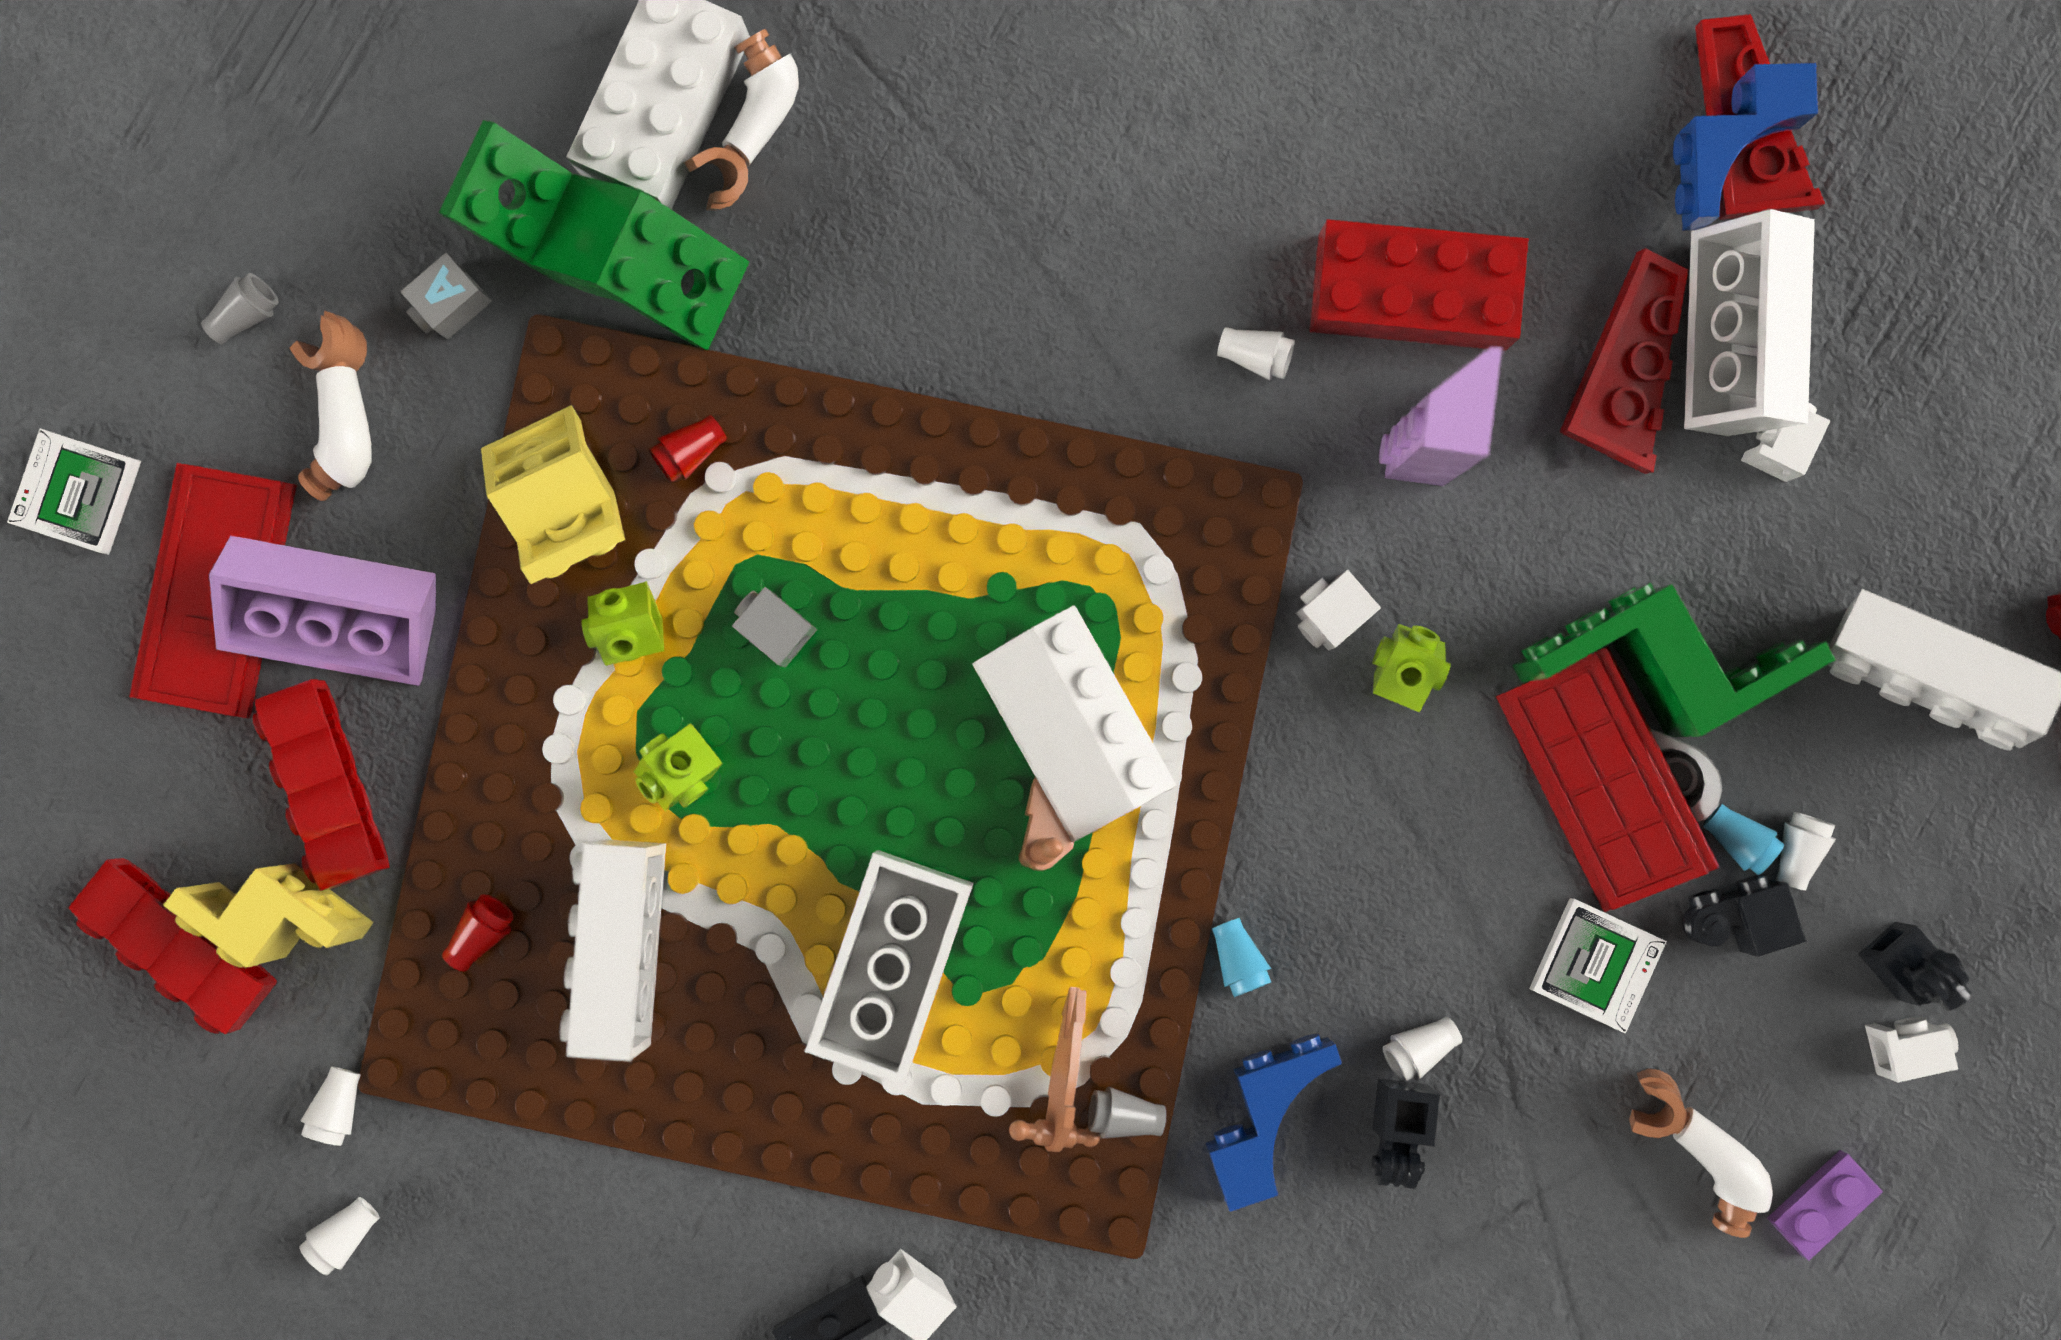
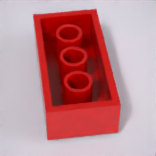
[1309,219,1529,351]

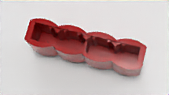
[253,679,390,891]
[68,858,277,1034]

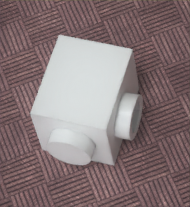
[1296,570,1381,650]
[866,1249,956,1340]

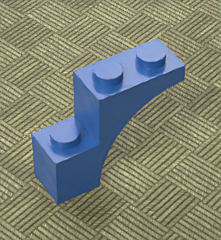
[1673,63,1818,231]
[1206,1034,1342,1212]

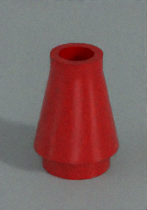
[648,415,727,483]
[442,894,514,972]

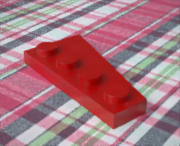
[1695,14,1825,220]
[1559,248,1688,474]

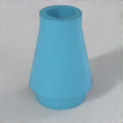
[1703,803,1785,875]
[1212,918,1271,997]

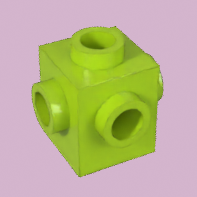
[581,581,664,666]
[1372,624,1451,713]
[634,723,722,811]

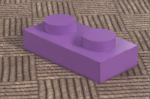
[1767,1150,1883,1261]

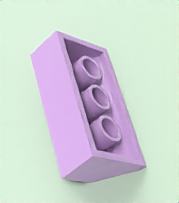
[1379,347,1502,486]
[209,536,436,686]

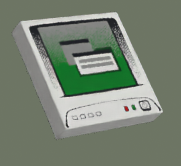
[7,429,141,555]
[1529,898,1667,1034]

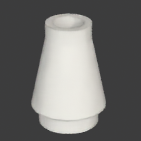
[1217,327,1295,380]
[1775,812,1836,891]
[1383,1016,1462,1082]
[300,1066,361,1146]
[299,1197,380,1275]

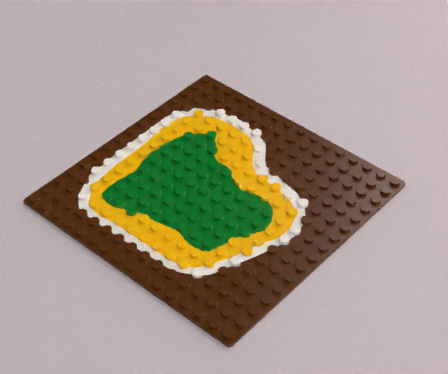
[358,314,1303,1259]

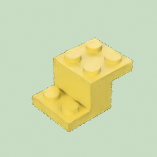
[481,405,625,584]
[163,863,374,968]

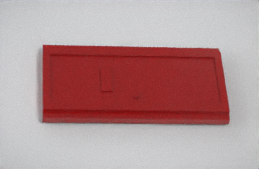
[129,463,297,719]
[1496,645,1719,912]

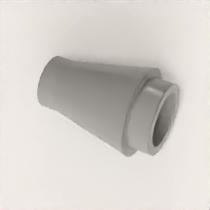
[201,273,279,345]
[1088,1087,1166,1139]

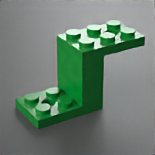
[439,120,749,351]
[1512,582,1836,738]

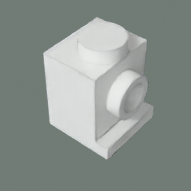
[1741,403,1830,482]
[1865,1017,1958,1083]

